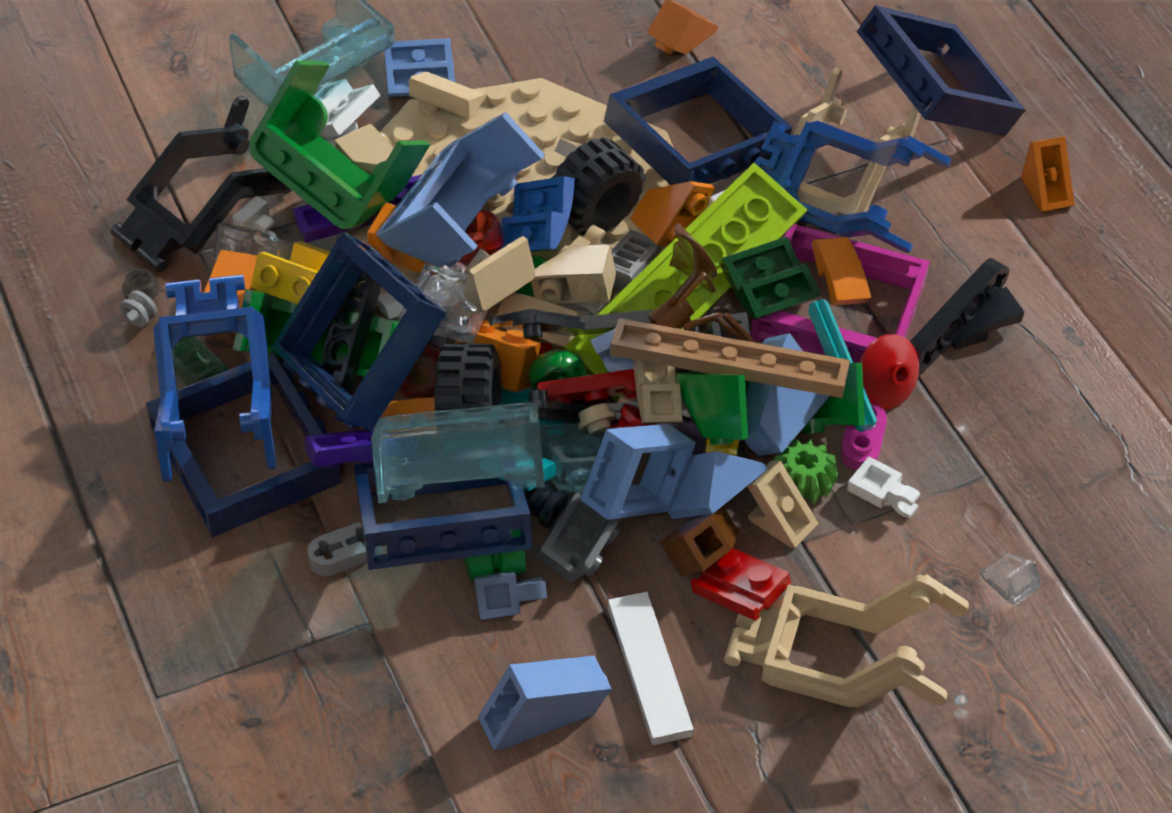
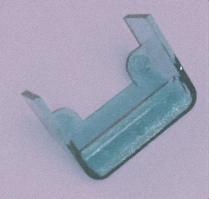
[371,403,545,503]

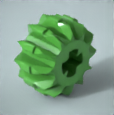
[773,438,838,504]

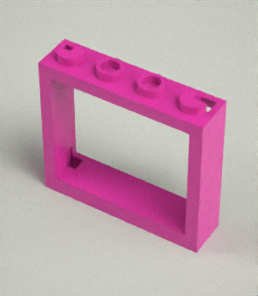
[750,224,930,363]

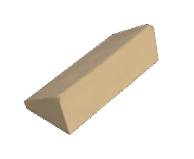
[409,71,486,119]
[464,236,535,312]

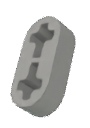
[307,522,382,576]

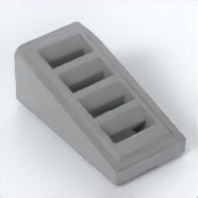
[611,229,663,291]

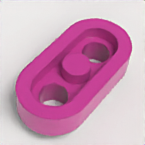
[840,404,887,470]

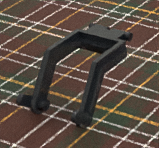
[111,95,292,273]
[489,309,699,426]

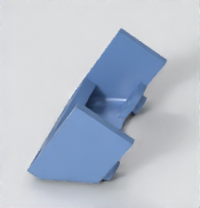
[376,112,545,268]

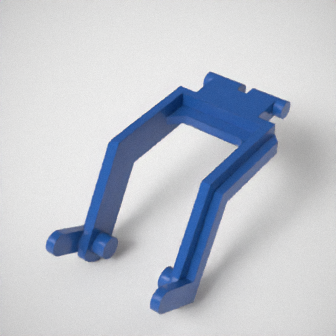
[755,120,951,253]
[153,274,276,482]

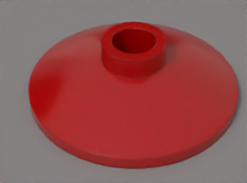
[860,334,919,409]

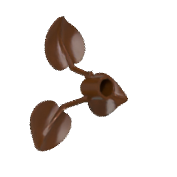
[647,223,755,343]

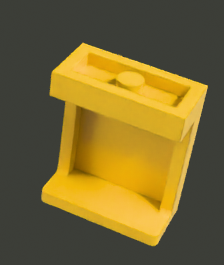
[250,241,360,304]

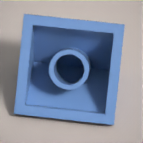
[668,451,768,519]

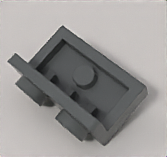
[534,492,621,584]

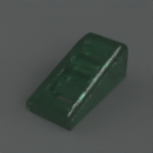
[174,337,228,387]

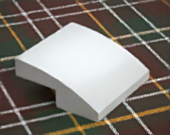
[314,79,380,137]

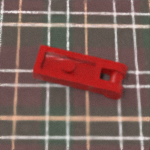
[536,369,637,405]

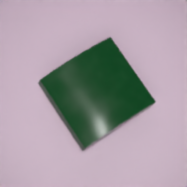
[719,236,822,321]

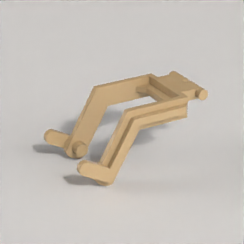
[793,67,921,236]
[724,574,969,708]

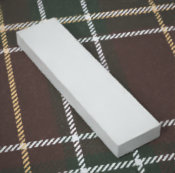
[607,592,694,746]

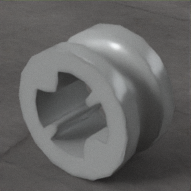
[119,290,158,328]

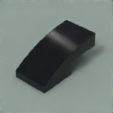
[951,286,1025,349]

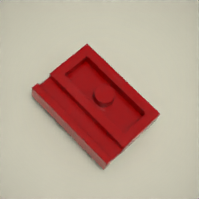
[690,548,791,621]

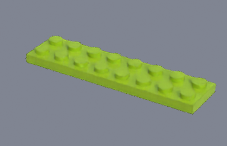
[564,163,807,402]

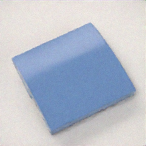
[384,38,455,97]

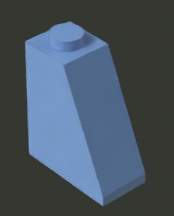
[745,333,829,456]
[478,656,612,751]

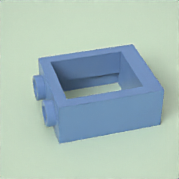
[580,424,696,520]

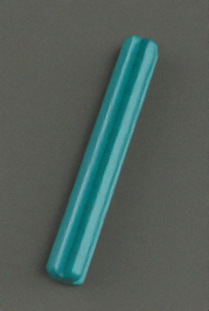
[808,299,877,432]

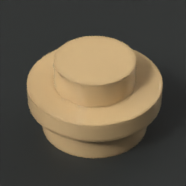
[578,403,616,435]

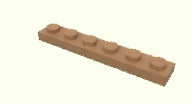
[610,318,850,398]

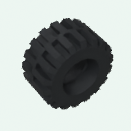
[552,137,646,236]
[434,343,502,441]

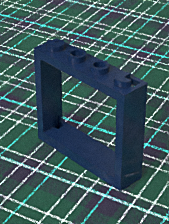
[856,5,1026,136]
[604,56,793,185]
[271,232,447,431]
[146,352,343,538]
[354,445,533,570]

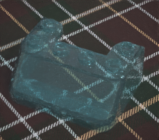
[229,0,395,107]

